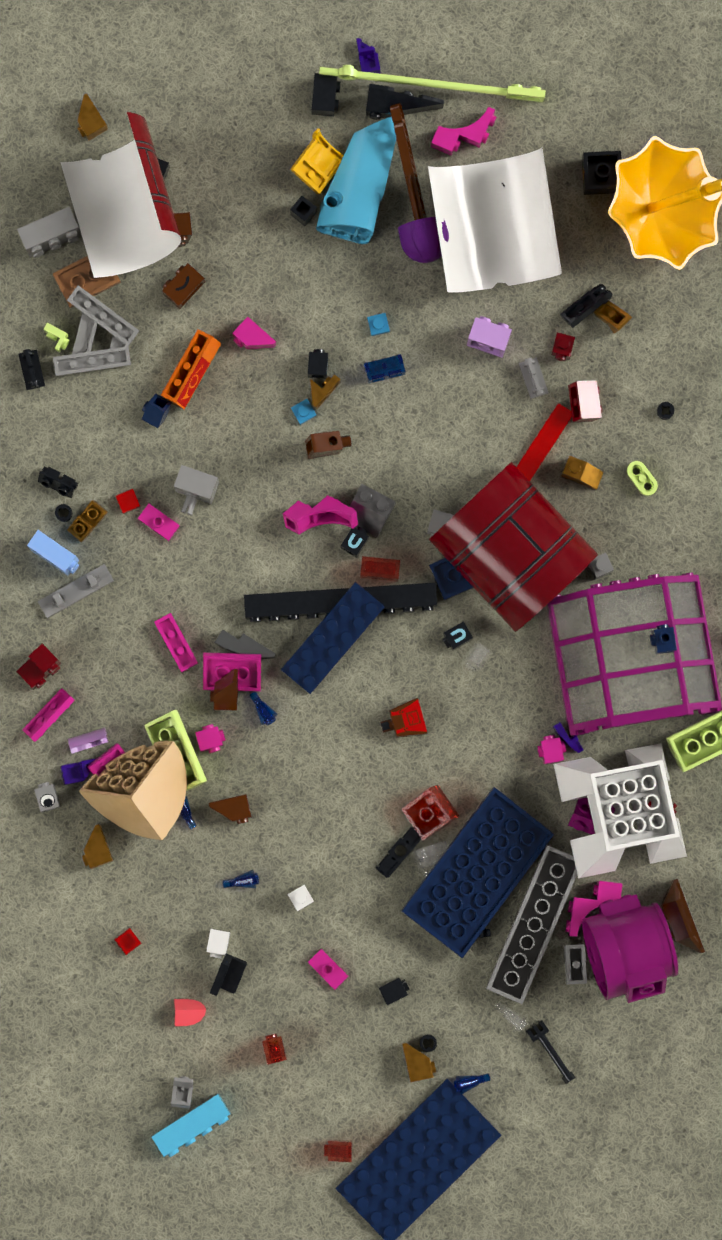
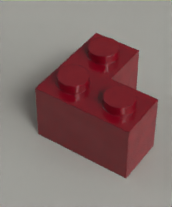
[16,643,61,690]

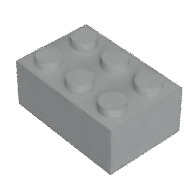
[17,206,82,258]

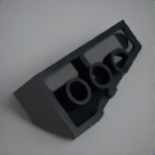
[366,84,444,120]

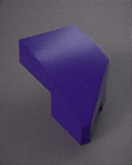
[356,38,381,74]
[553,722,583,753]
[60,758,97,785]

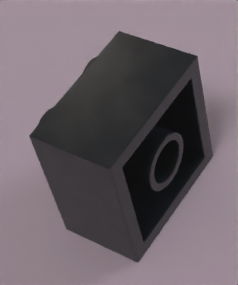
[582,151,622,195]

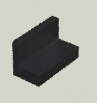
[210,953,247,996]

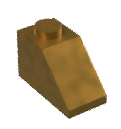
[77,94,108,141]
[561,455,603,490]
[82,824,113,869]
[402,1043,436,1082]

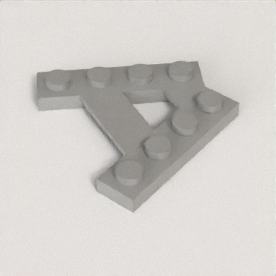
[53,285,139,376]

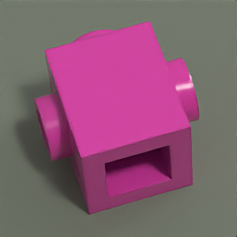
[195,724,226,753]
[537,735,566,765]

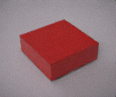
[115,489,141,514]
[114,928,142,955]

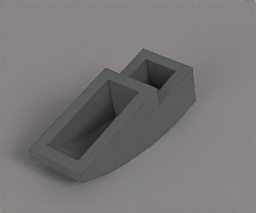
[214,630,276,659]

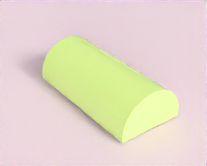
[144,710,207,791]
[666,710,722,772]

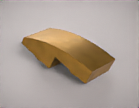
[67,500,108,542]

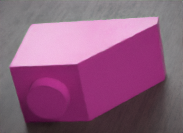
[232,316,276,349]

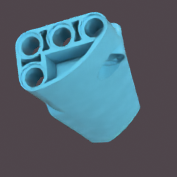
[316,116,396,244]

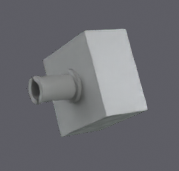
[174,465,219,516]

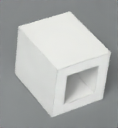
[288,885,314,911]
[206,929,230,958]

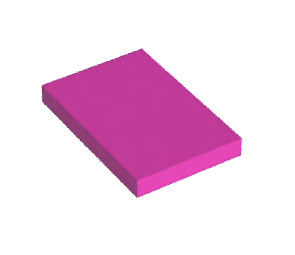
[203,653,261,691]

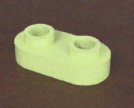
[627,461,658,496]

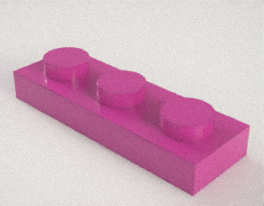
[154,613,198,673]
[22,688,74,742]

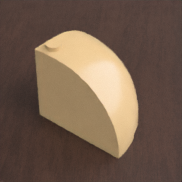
[79,741,187,840]

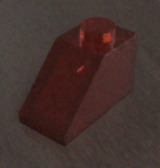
[262,1033,287,1065]
[324,1140,352,1162]

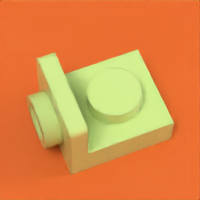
[44,323,70,353]

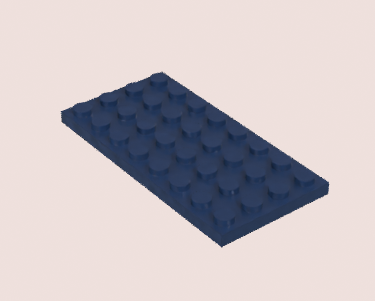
[401,787,554,958]
[335,1079,501,1240]

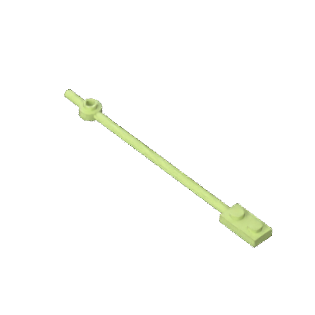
[319,65,546,102]

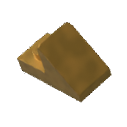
[594,300,632,333]
[310,374,340,411]

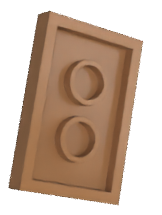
[53,256,121,308]

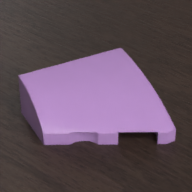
[68,727,108,754]

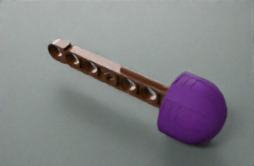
[390,103,449,263]

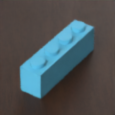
[152,1094,231,1157]

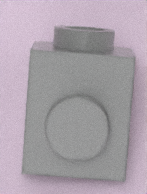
[171,1076,193,1109]

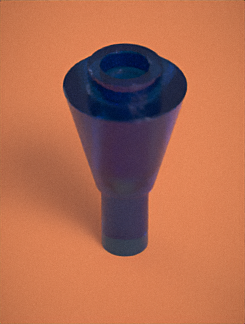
[250,692,277,726]
[180,796,197,829]
[223,869,259,889]
[454,1073,490,1095]

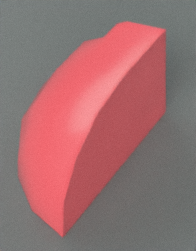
[174,999,206,1026]

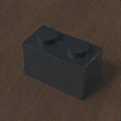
[311,73,341,117]

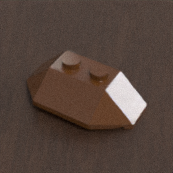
[661,879,705,953]

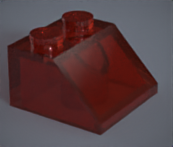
[401,785,459,841]

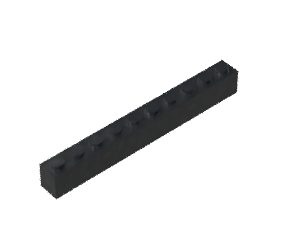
[244,582,437,623]

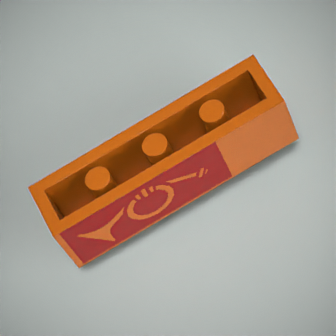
[161,329,221,410]

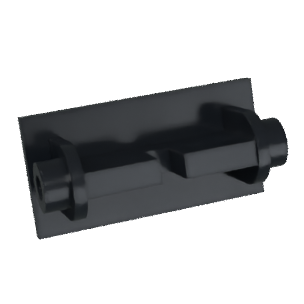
[18,349,45,390]
[38,466,79,498]

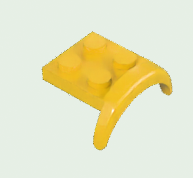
[290,128,344,194]

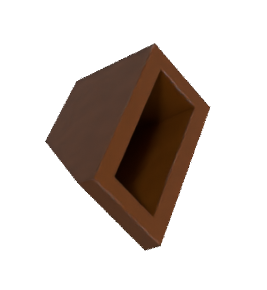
[210,669,238,711]
[209,794,252,825]

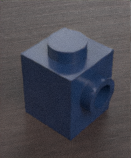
[142,394,172,428]
[650,624,677,655]

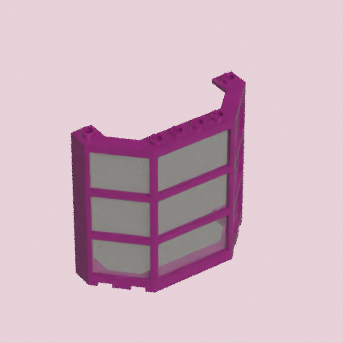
[547,572,722,737]

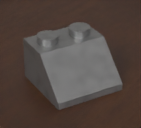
[350,484,396,538]

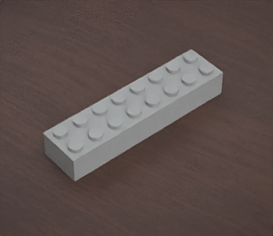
[485,845,577,1004]

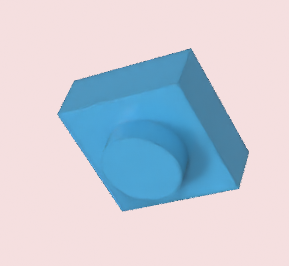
[367,313,390,337]
[291,399,317,425]

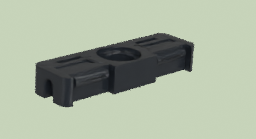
[376,823,426,878]

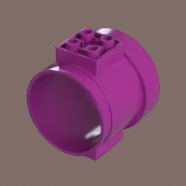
[582,894,678,1003]

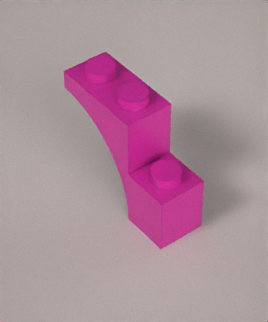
[431,107,497,156]
[283,495,358,535]
[565,881,622,937]

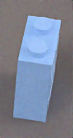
[27,530,79,576]

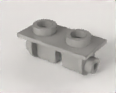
[519,357,549,399]

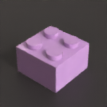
[467,316,512,358]

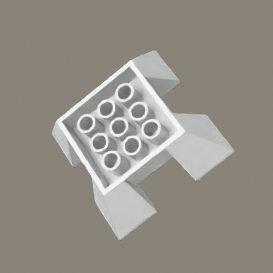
[553,743,687,878]

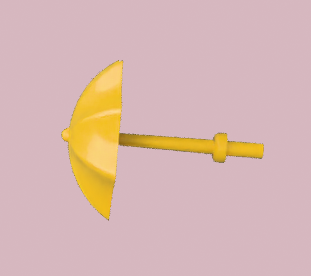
[608,136,722,270]

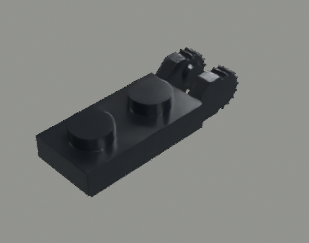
[560,284,613,328]

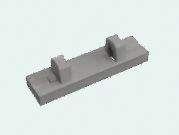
[38,564,114,619]

